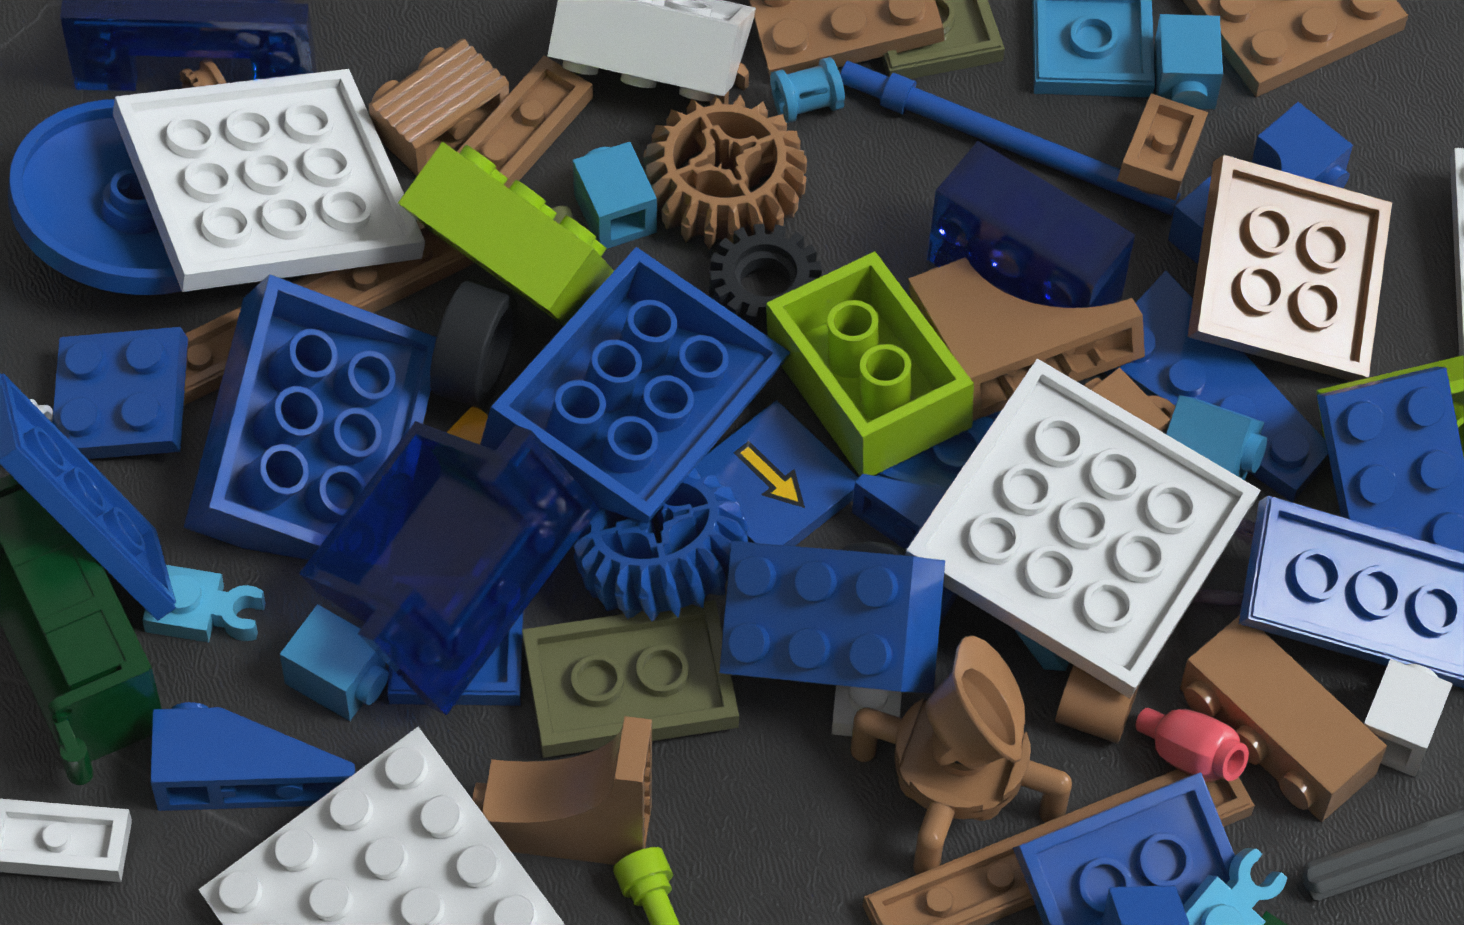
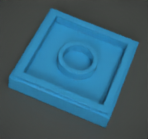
[1032,0,1155,97]

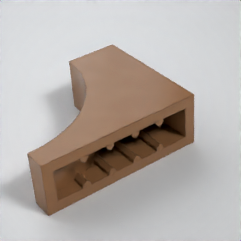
[908,257,1145,421]
[472,716,652,865]

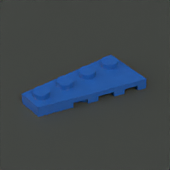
[1103,270,1329,503]

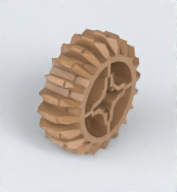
[644,95,807,250]

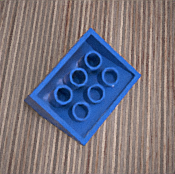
[479,247,790,524]
[183,274,437,573]

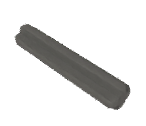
[1301,809,1464,900]

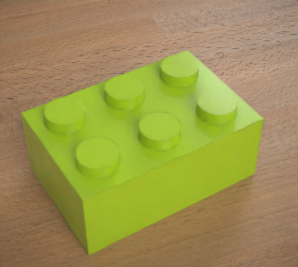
[398,142,614,326]
[766,251,974,476]

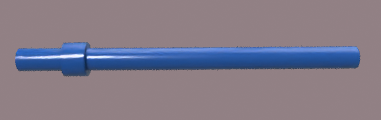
[840,61,1181,216]

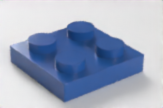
[52,327,188,459]

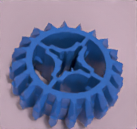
[574,468,749,621]

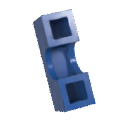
[1168,102,1353,264]

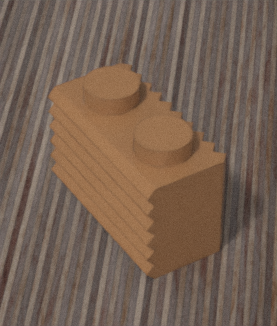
[368,39,509,176]

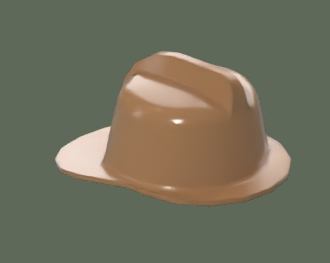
[925,636,1025,769]

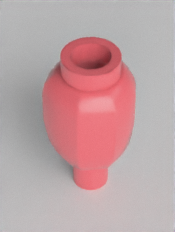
[1136,708,1249,782]

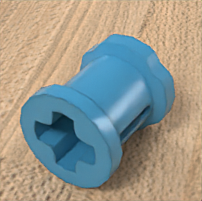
[770,57,845,123]

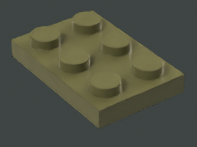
[522,600,739,758]

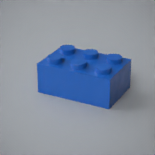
[719,541,945,693]

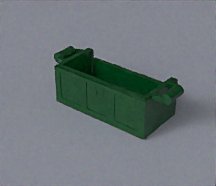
[0,475,162,785]

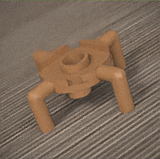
[850,698,1072,875]

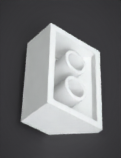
[547,0,756,101]

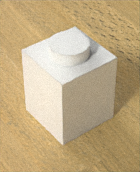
[1364,659,1453,777]

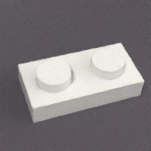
[0,799,132,882]

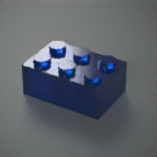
[927,141,1135,308]

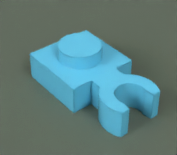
[142,565,266,643]
[1183,848,1287,925]

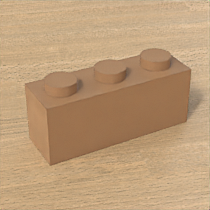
[1180,615,1387,822]

